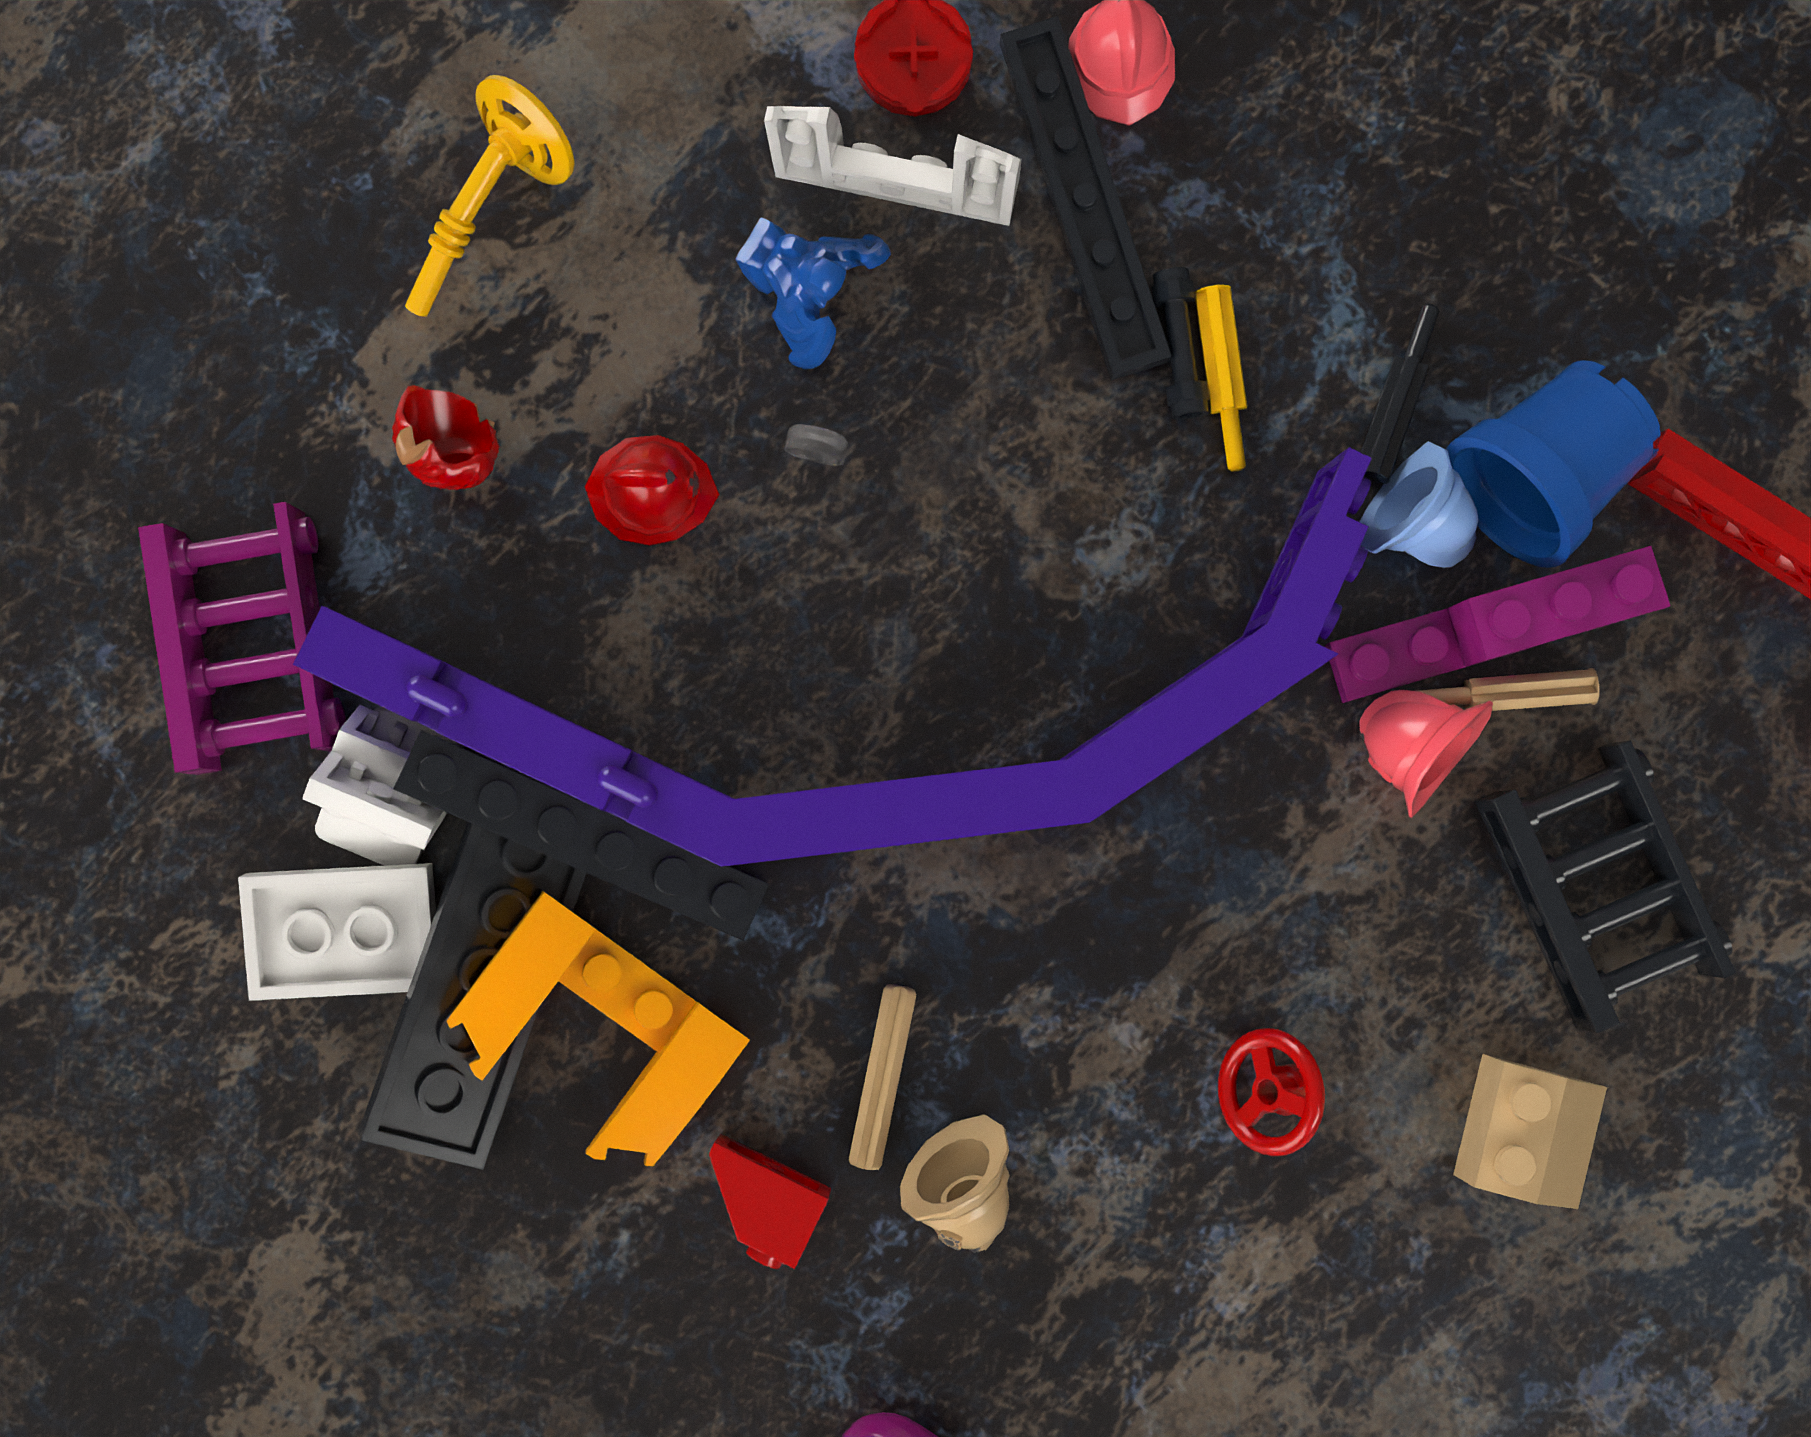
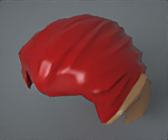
[392,385,500,490]

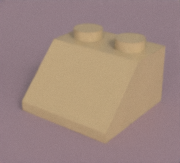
[1453,1054,1607,1209]

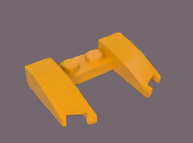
[446,891,750,1167]

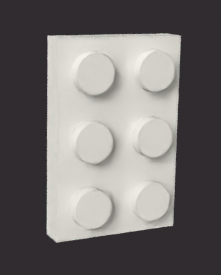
[238,863,436,1001]

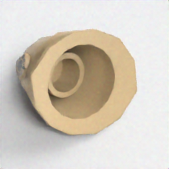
[900,1114,1010,1253]

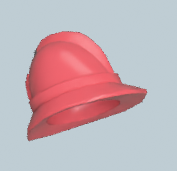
[1068,0,1175,126]
[1359,690,1493,818]

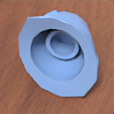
[1360,441,1478,568]

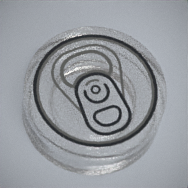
[784,424,848,466]

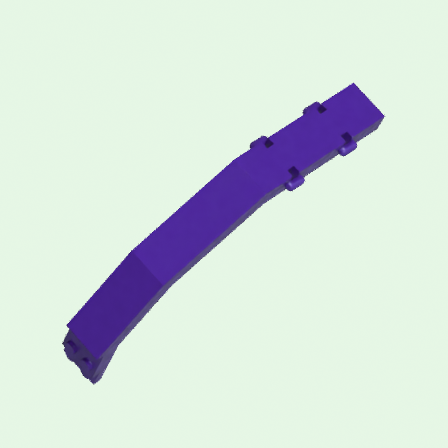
[293,447,1372,867]

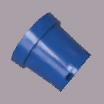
[1446,360,1661,568]

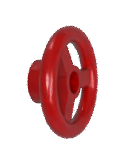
[1218,1028,1325,1156]

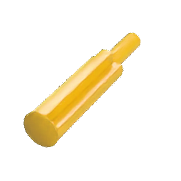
[1195,285,1247,471]

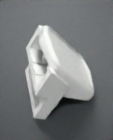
[303,705,464,866]

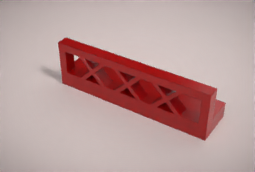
[1627,429,1811,599]

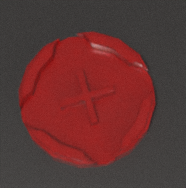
[854,0,973,117]

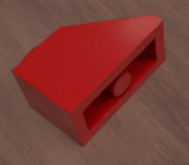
[709,1133,831,1269]

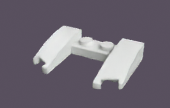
[764,106,1022,226]

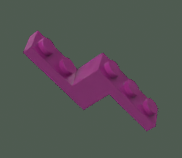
[1325,546,1670,703]

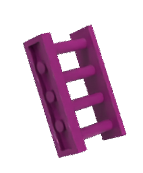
[138,502,346,775]

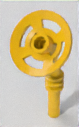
[405,75,574,317]

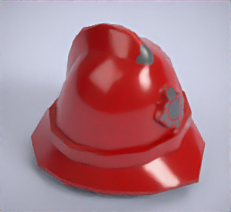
[585,435,719,546]

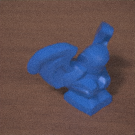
[735,217,891,369]

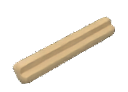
[849,984,916,1170]

